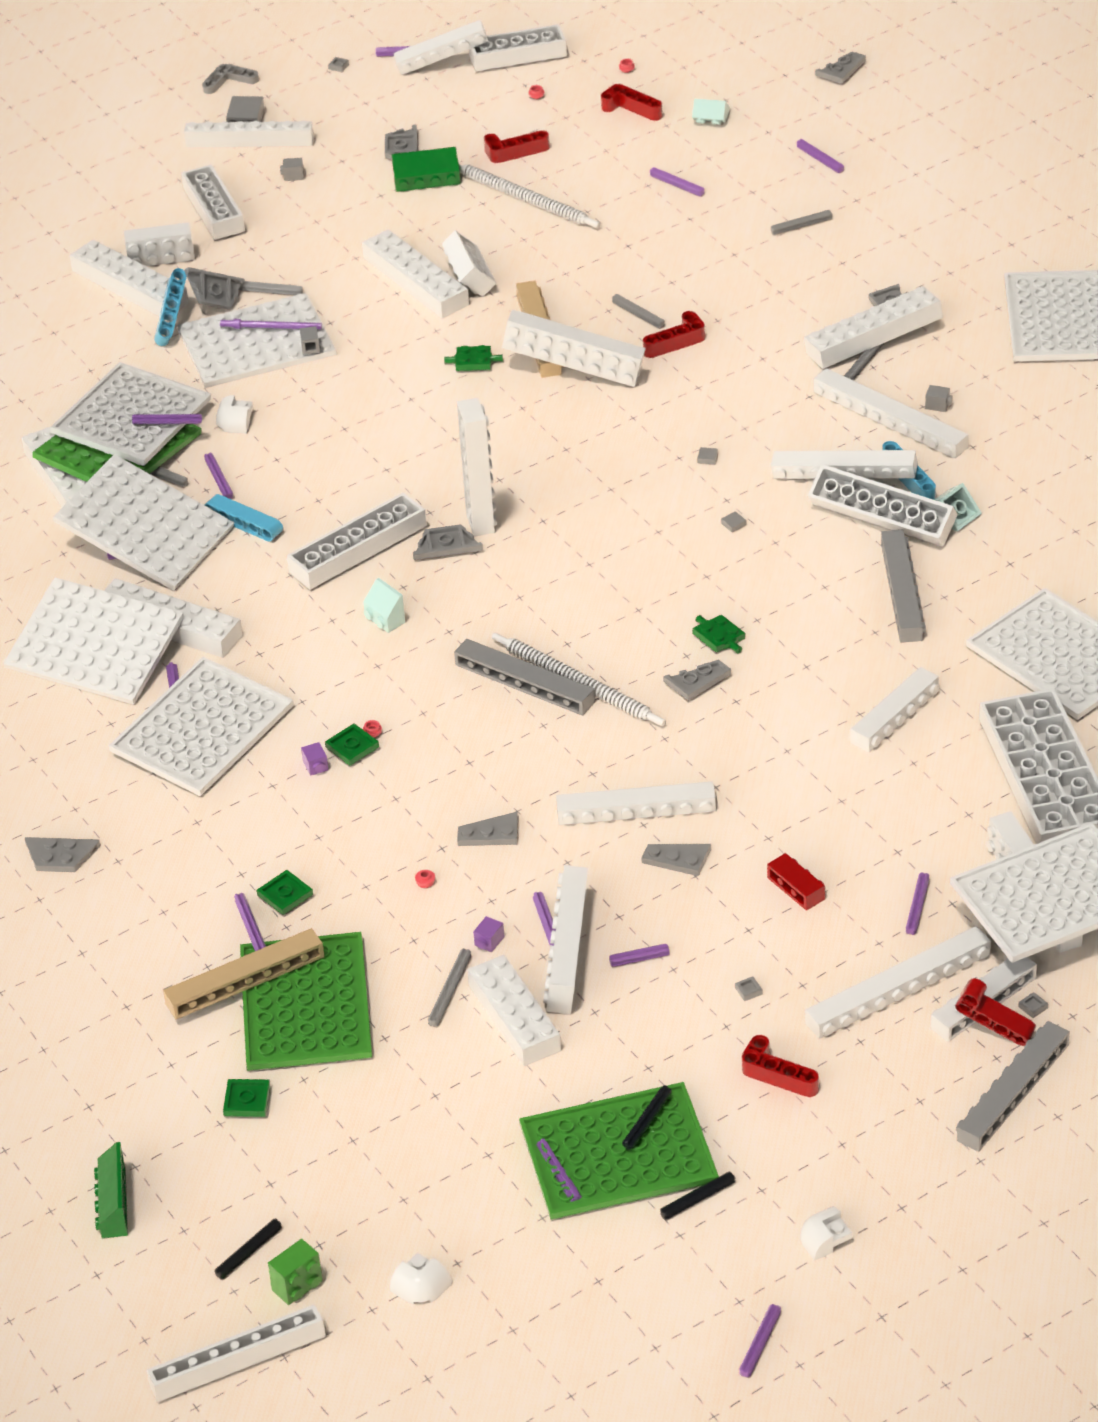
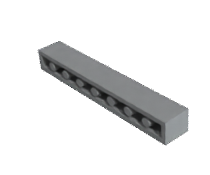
[881,530,926,643]
[454,638,595,716]
[956,1021,1070,1152]

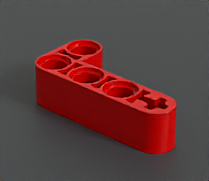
[601,84,663,121]
[484,130,550,163]
[643,311,705,358]
[955,978,1036,1046]
[742,1035,819,1097]

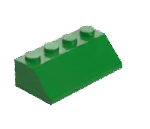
[391,146,460,192]
[94,1141,128,1239]

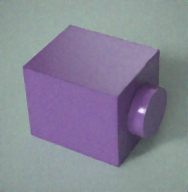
[301,742,328,776]
[473,916,504,952]

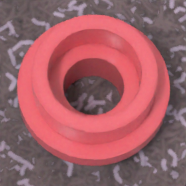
[619,59,635,73]
[529,85,544,99]
[363,720,382,737]
[415,870,435,888]

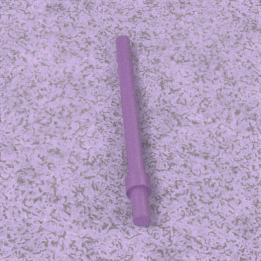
[220,318,322,330]

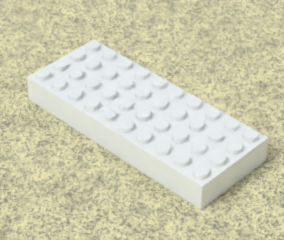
[979,688,1098,844]

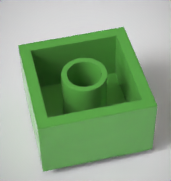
[267,1238,323,1306]

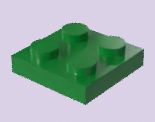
[325,723,379,766]
[256,869,313,915]
[223,1079,270,1117]

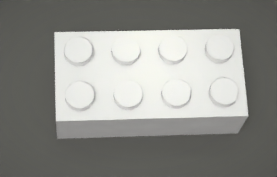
[123,222,195,267]
[441,230,496,297]

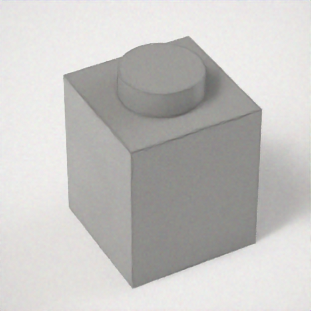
[280,157,304,181]
[299,326,320,354]
[925,385,953,412]

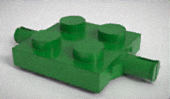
[444,345,503,371]
[692,614,746,654]

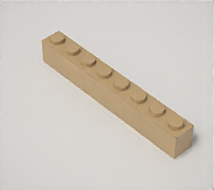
[516,280,564,378]
[163,928,324,1020]

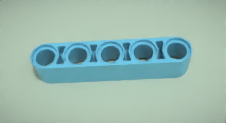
[154,268,187,346]
[882,441,936,500]
[204,494,283,542]

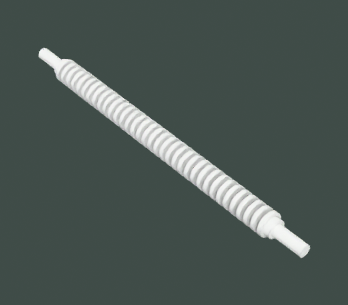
[458,163,601,228]
[492,632,666,727]

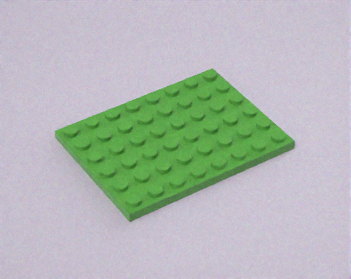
[32,424,202,482]
[240,932,372,1071]
[519,1082,719,1220]

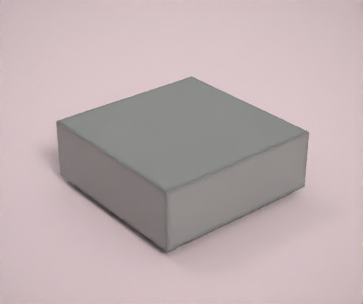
[328,57,349,73]
[697,447,718,465]
[721,511,747,532]
[735,976,763,1002]
[1018,992,1048,1018]

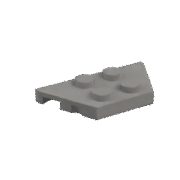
[385,124,417,160]
[185,267,244,309]
[413,524,483,560]
[25,837,100,873]

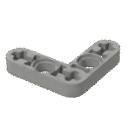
[202,64,259,94]

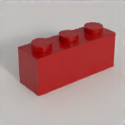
[767,853,825,911]

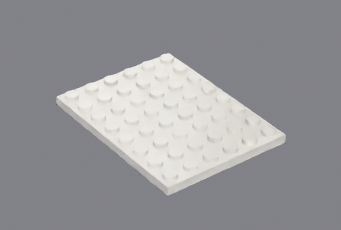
[1004,270,1098,362]
[177,293,337,388]
[50,362,211,466]
[53,454,234,591]
[3,577,185,705]
[966,588,1098,720]
[109,657,294,796]
[950,823,1098,963]

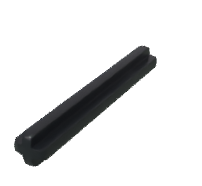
[622,1085,672,1150]
[660,1171,736,1220]
[214,1218,282,1279]

